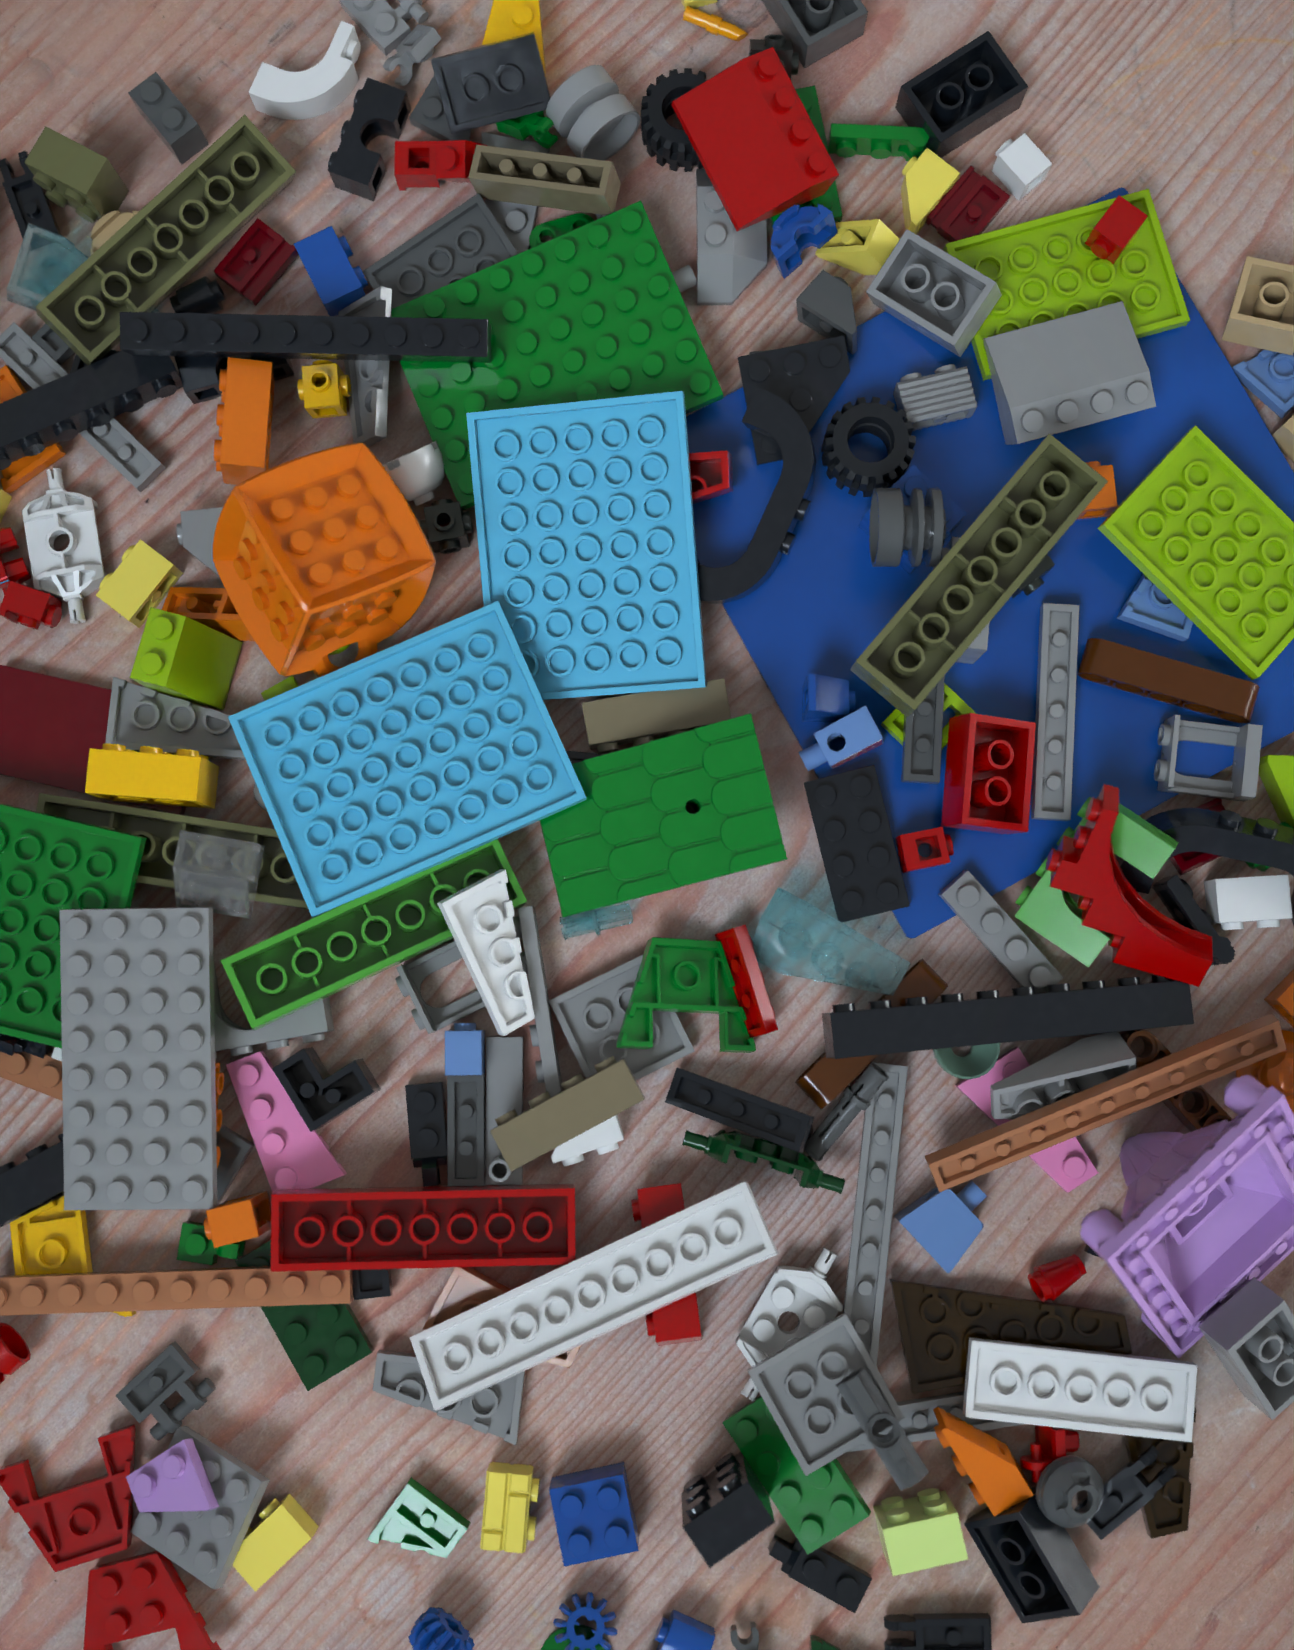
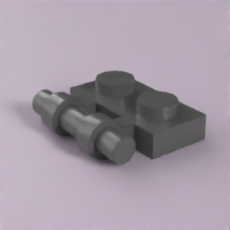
[115,1341,216,1441]

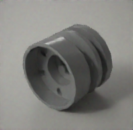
[869,488,946,567]

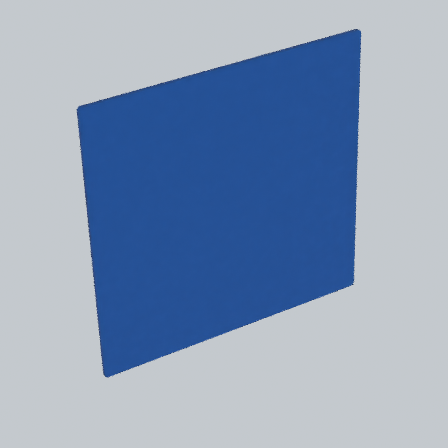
[686,188,1294,939]

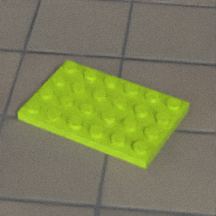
[943,189,1190,381]
[1097,425,1294,680]

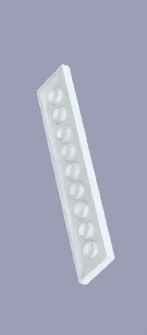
[410,1181,779,1410]

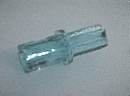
[560,903,633,940]

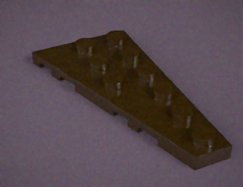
[890,1279,1132,1394]

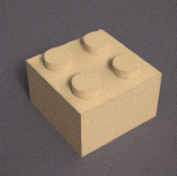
[1222,256,1294,356]

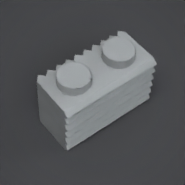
[893,364,977,431]

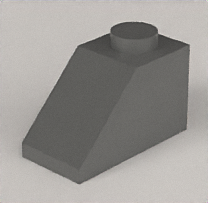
[796,270,857,355]

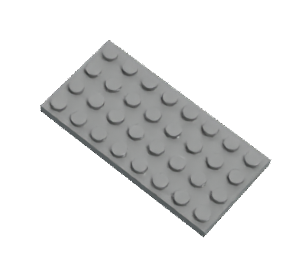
[60,907,217,1210]

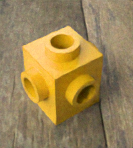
[297,360,351,419]

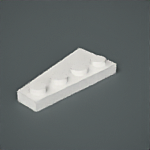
[437,869,535,1036]

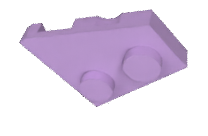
[126,1438,219,1512]

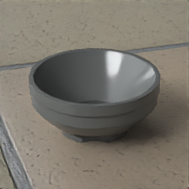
[1036,1455,1104,1528]

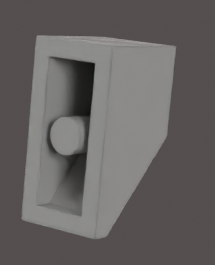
[176,507,223,576]

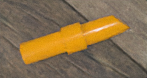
[683,6,748,41]

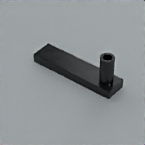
[665,1068,814,1153]

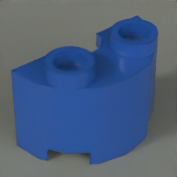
[770,204,838,279]

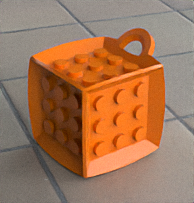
[213,442,436,677]

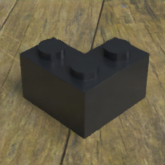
[272,1047,381,1132]

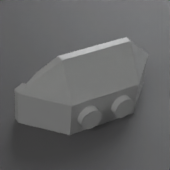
[696,169,767,305]

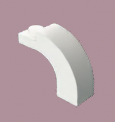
[248,21,361,120]

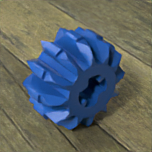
[553,1592,617,1650]
[408,1607,474,1650]

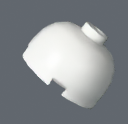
[383,441,445,506]

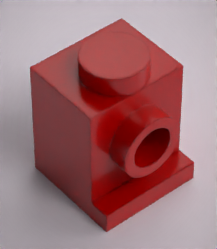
[394,141,440,191]
[0,581,63,630]
[895,827,954,874]

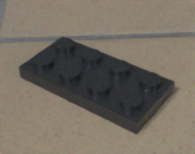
[804,765,910,923]

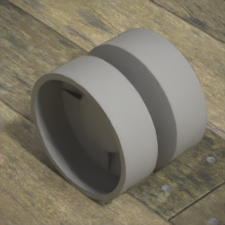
[546,65,640,161]

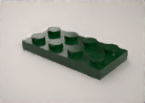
[235,1240,374,1391]

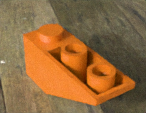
[933,1407,1034,1516]

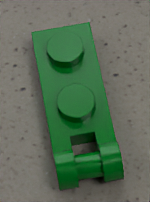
[828,123,929,162]

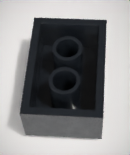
[895,31,1028,158]
[681,1452,775,1568]

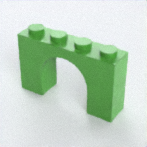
[1014,797,1179,968]

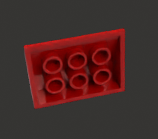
[671,47,839,231]

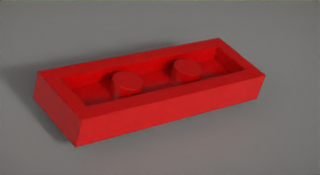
[715,924,778,1038]

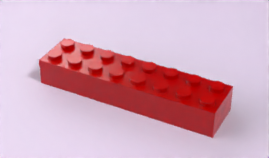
[271,1184,576,1272]

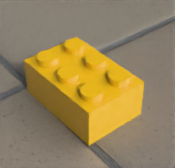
[85,743,219,809]

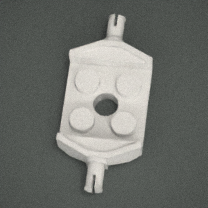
[22,468,108,624]
[735,1247,844,1401]

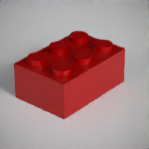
[941,713,1036,834]

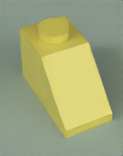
[901,148,960,235]
[815,219,900,275]

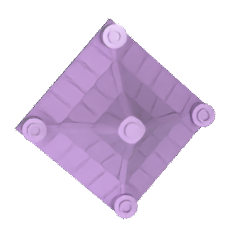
[1080,1075,1294,1359]

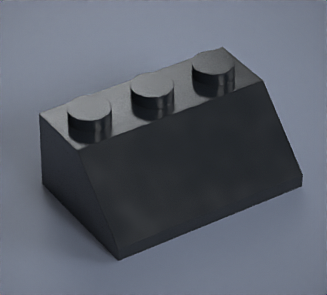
[964,1486,1100,1624]

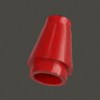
[1028,1254,1086,1302]

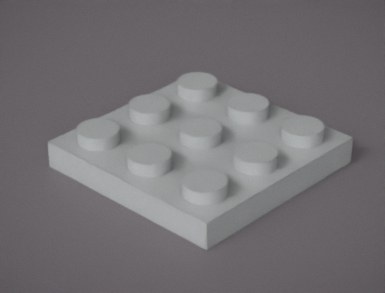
[549,955,695,1080]
[748,1313,905,1476]
[131,1426,270,1590]

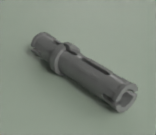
[804,1062,889,1161]

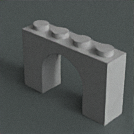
[214,964,334,1059]

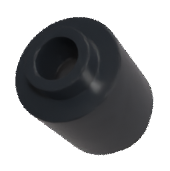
[170,276,226,314]

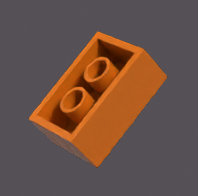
[214,357,275,485]

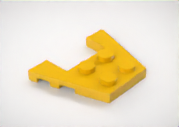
[10,1196,136,1317]

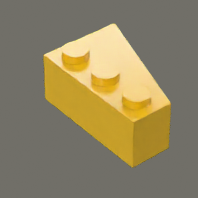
[482,0,547,81]

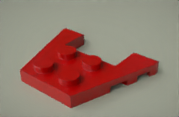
[0,1424,136,1572]
[83,1550,221,1650]

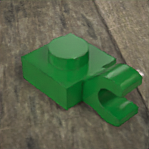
[496,111,558,149]
[176,1221,246,1265]

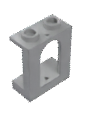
[1154,715,1263,802]
[395,941,486,1034]

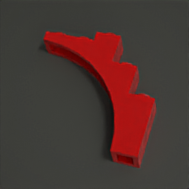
[1046,784,1213,987]

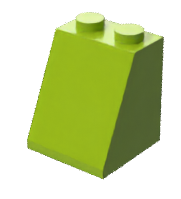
[130,607,243,710]

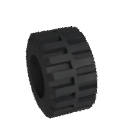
[641,68,707,172]
[821,397,916,497]

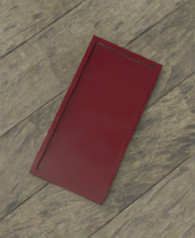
[0,665,186,815]

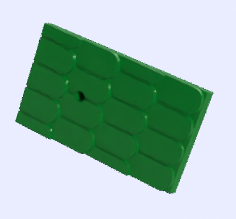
[540,713,787,918]

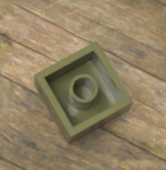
[24,126,129,223]

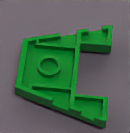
[616,937,756,1053]

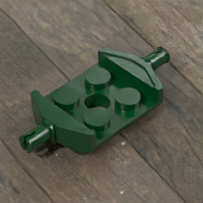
[682,1130,845,1194]

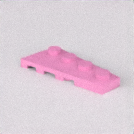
[955,1047,1098,1193]
[226,1051,347,1193]

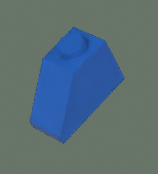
[802,674,856,722]

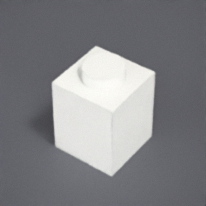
[992,133,1052,201]

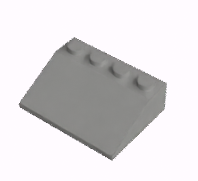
[983,301,1156,445]

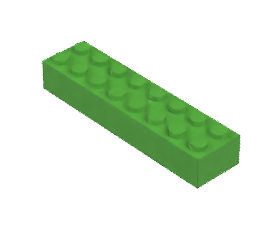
[221,839,527,1031]

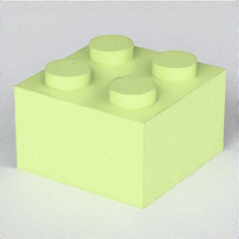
[873,1488,968,1576]

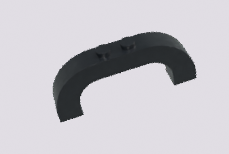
[697,387,816,604]
[1115,808,1294,926]

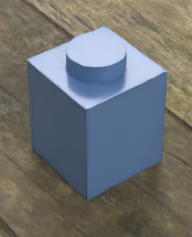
[445,1023,485,1076]

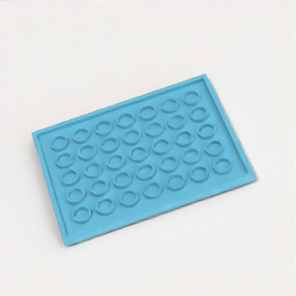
[466,391,707,700]
[228,601,587,918]

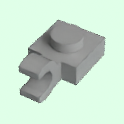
[383,24,442,86]

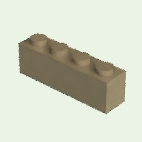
[468,144,621,215]
[582,678,731,754]
[490,1055,645,1172]

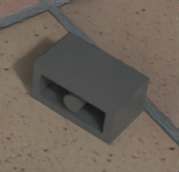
[128,72,209,165]

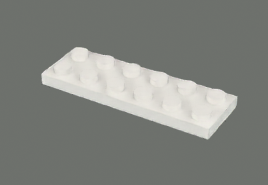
[962,1337,1198,1442]

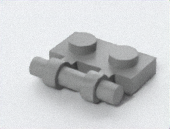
[339,0,429,56]

